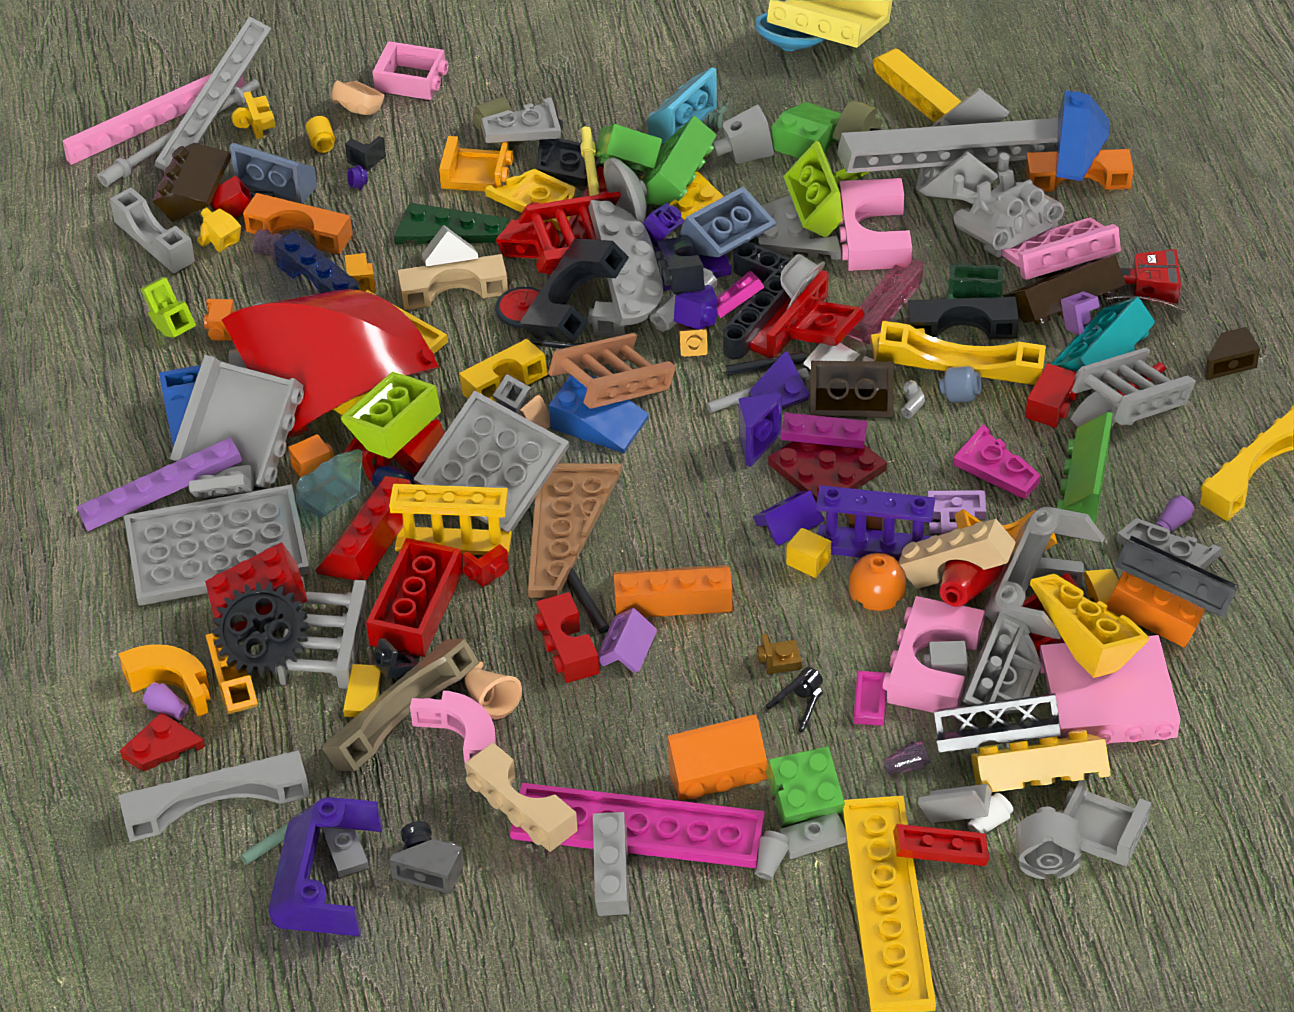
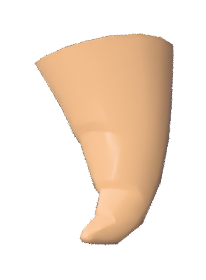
[464,662,522,720]

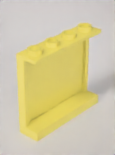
[767,0,893,48]

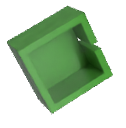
[595,124,662,175]
[766,746,845,828]

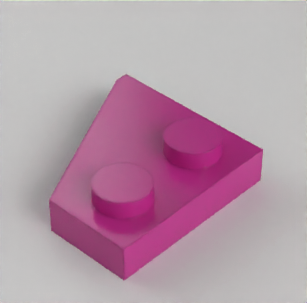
[716,271,764,318]

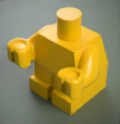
[197,208,241,253]

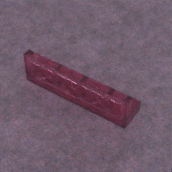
[847,259,924,345]

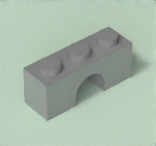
[593,812,630,916]

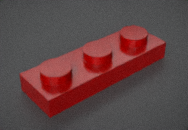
[893,824,990,866]

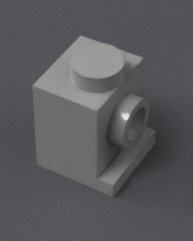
[588,301,628,337]
[493,374,531,415]

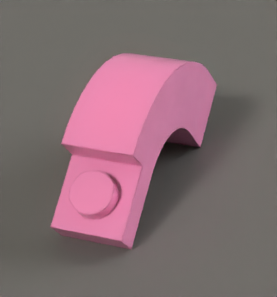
[410,691,496,768]

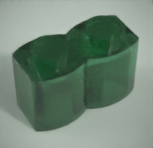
[948,263,1004,299]

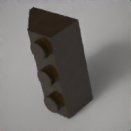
[153,143,231,222]
[810,361,894,417]

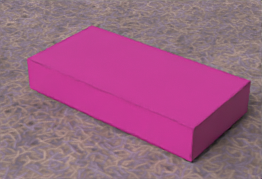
[853,671,886,726]

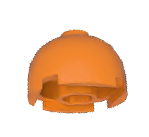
[849,553,907,611]

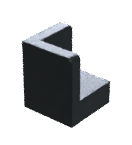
[345,136,386,172]

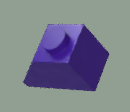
[673,285,717,330]

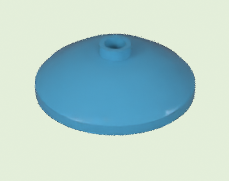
[755,13,825,51]

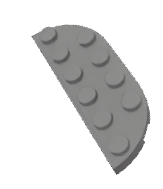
[588,200,663,326]

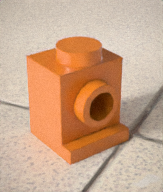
[204,299,235,341]

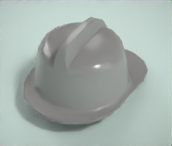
[780,254,825,311]

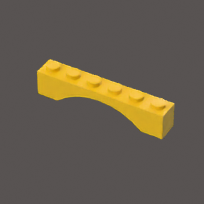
[876,321,1046,385]
[1200,405,1294,521]

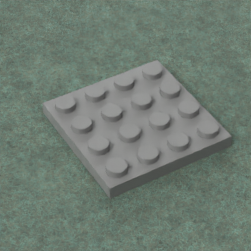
[413,390,570,533]

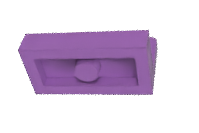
[598,608,657,673]

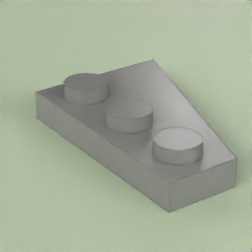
[481,97,561,143]
[1117,518,1222,569]

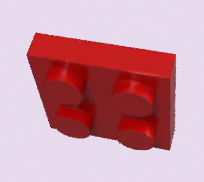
[789,301,864,346]

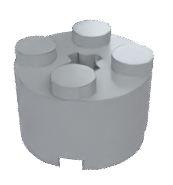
[1016,807,1081,879]

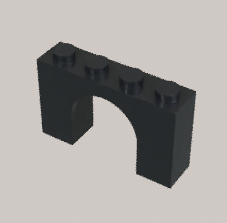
[520,239,629,343]

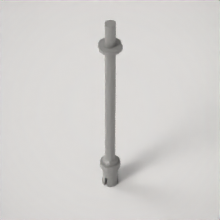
[97,79,260,187]

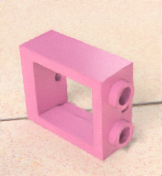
[372,41,448,100]

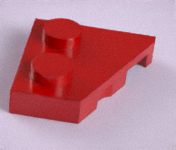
[120,712,205,772]

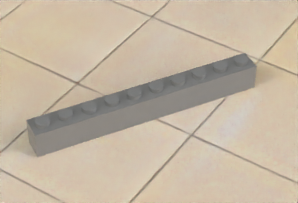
[837,118,1058,173]

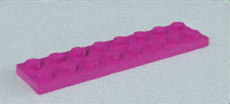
[510,783,765,868]

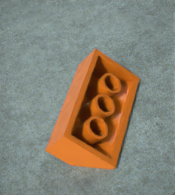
[613,565,733,617]

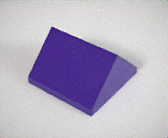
[738,393,782,467]

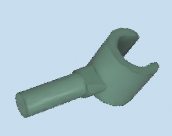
[707,105,727,129]

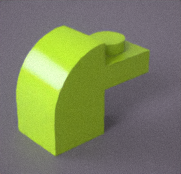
[140,277,196,338]

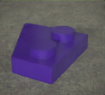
[748,351,810,410]

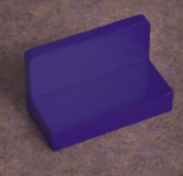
[753,490,823,545]

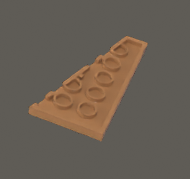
[528,463,622,598]

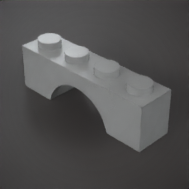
[110,187,195,273]

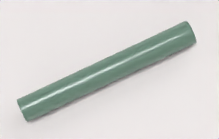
[240,823,288,865]

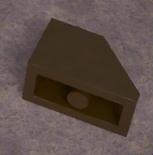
[1205,327,1260,380]

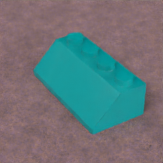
[1050,296,1155,372]

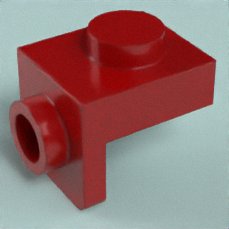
[463,544,509,587]

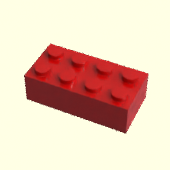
[366,538,463,657]

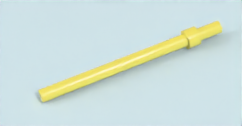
[580,127,599,196]

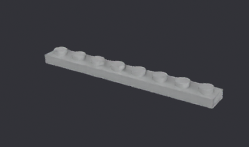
[154,16,271,171]

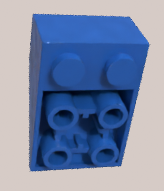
[159,365,201,447]

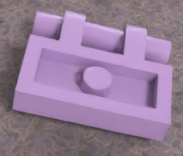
[927,490,986,535]

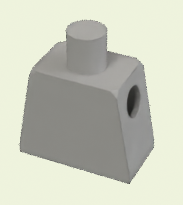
[712,105,774,164]

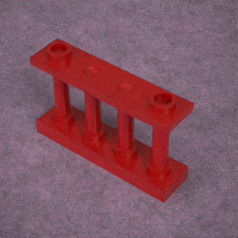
[518,191,621,273]

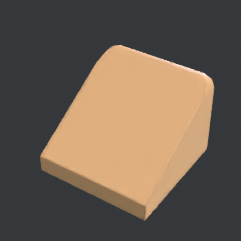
[520,395,550,430]

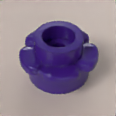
[347,165,368,190]

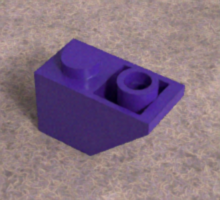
[643,203,685,247]

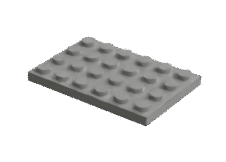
[124,484,310,606]

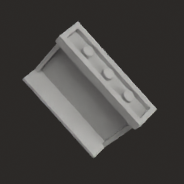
[170,355,304,489]

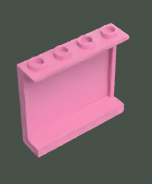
[1039,635,1180,745]

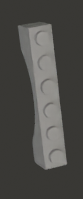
[118,750,310,842]

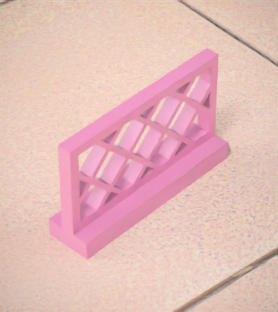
[1001,217,1121,280]

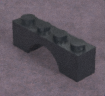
[907,297,1019,339]

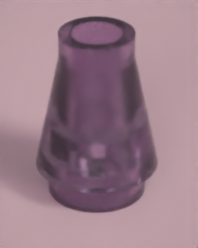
[882,741,930,776]

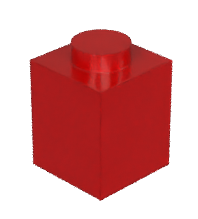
[211,175,252,219]

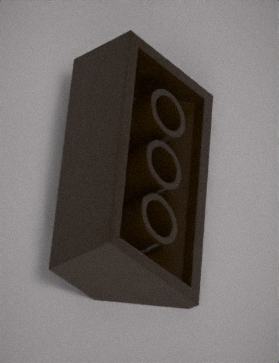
[1002,254,1126,325]

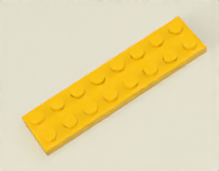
[842,796,936,1012]

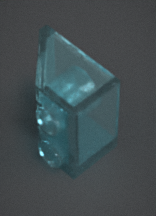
[296,449,363,519]

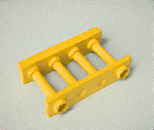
[389,484,512,556]

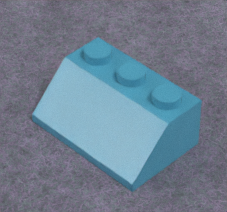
[647,67,717,144]

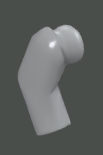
[901,380,925,419]

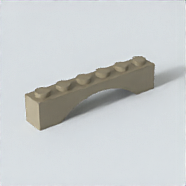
[321,639,480,771]

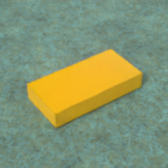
[343,664,382,717]

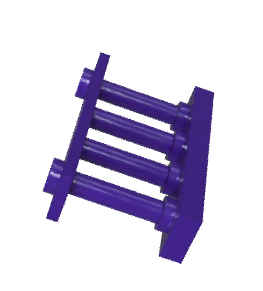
[816,485,935,562]

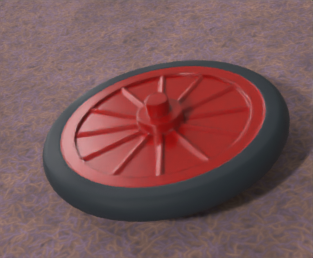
[495,287,541,328]

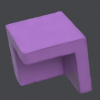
[1061,291,1099,335]

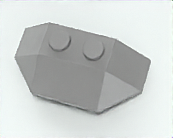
[962,612,1041,714]

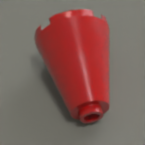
[940,559,1004,607]

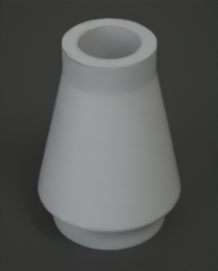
[755,831,789,880]

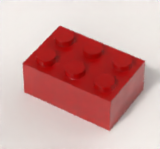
[205,542,308,631]

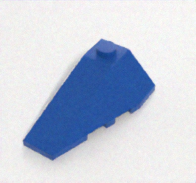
[1056,90,1109,181]

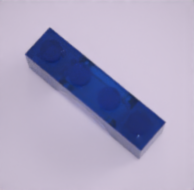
[273,231,360,293]

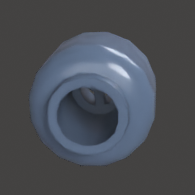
[939,366,982,403]

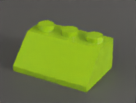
[783,141,843,238]
[341,371,441,459]

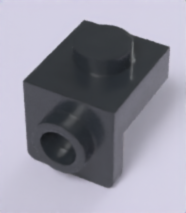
[373,638,418,679]

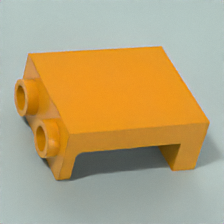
[439,136,513,192]

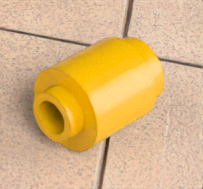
[305,116,335,153]

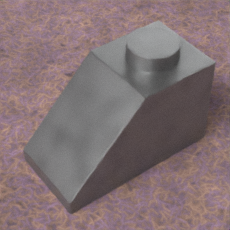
[390,839,464,894]

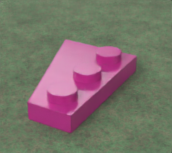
[953,424,1041,500]

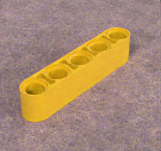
[873,48,962,123]

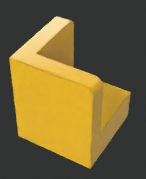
[786,528,831,578]

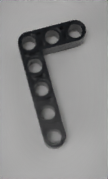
[723,242,792,359]

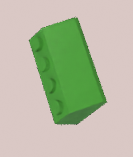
[642,115,717,206]
[1057,412,1113,525]

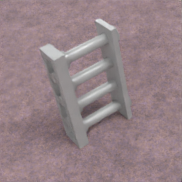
[1072,348,1196,425]
[277,577,369,689]

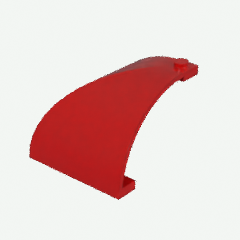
[221,289,439,438]

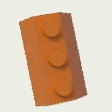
[1106,571,1205,648]
[668,714,767,801]

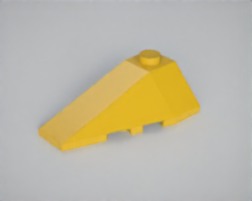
[1030,574,1149,678]

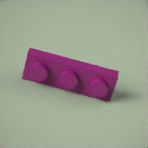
[781,412,868,449]

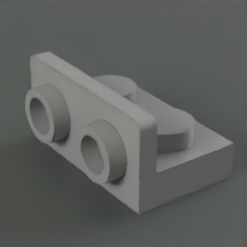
[189,465,254,500]

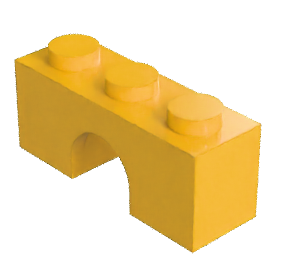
[459,339,548,402]

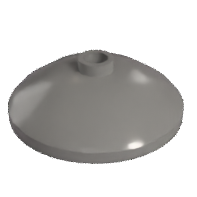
[604,158,647,224]

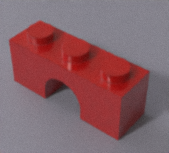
[533,592,599,683]

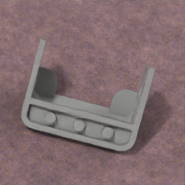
[916,88,1009,200]
[984,507,1105,639]

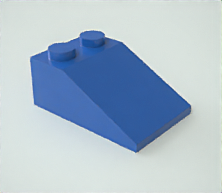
[549,375,649,453]

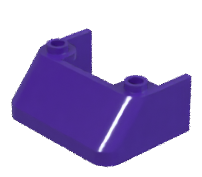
[268,797,383,936]

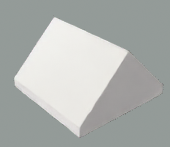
[422,225,478,266]

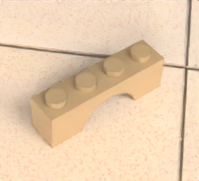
[397,254,508,310]
[899,518,1016,589]
[465,742,578,852]

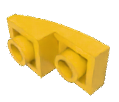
[1083,569,1120,618]

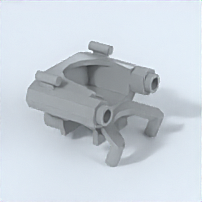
[952,153,1064,258]

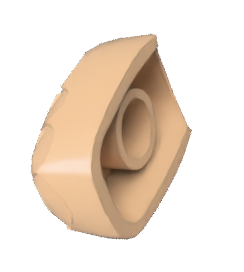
[331,80,384,115]

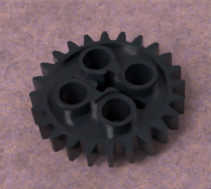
[212,582,310,678]

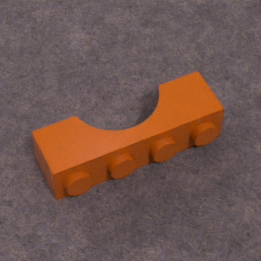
[1025,149,1133,192]
[243,193,353,255]

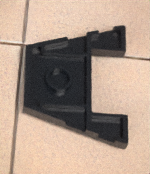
[537,119,604,186]

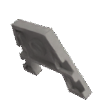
[756,195,841,260]

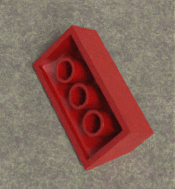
[315,476,411,581]

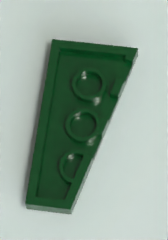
[394,203,509,244]

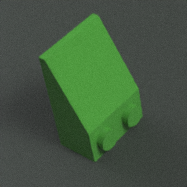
[772,102,842,159]

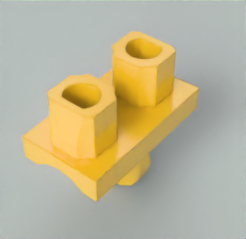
[231,91,275,139]

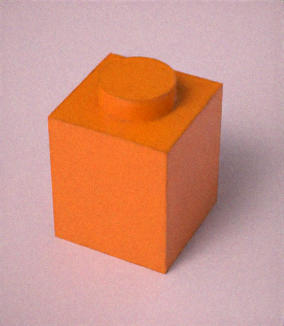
[288,434,334,483]

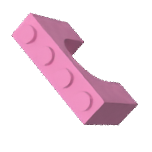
[839,178,912,271]
[883,596,985,718]

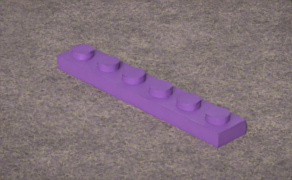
[76,437,242,531]

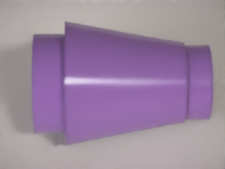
[1155,495,1194,533]
[143,682,189,721]

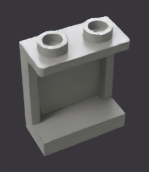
[1059,780,1152,867]

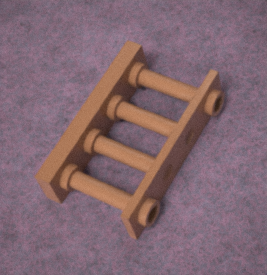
[548,333,676,409]

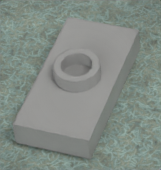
[779,812,846,859]
[321,827,369,878]

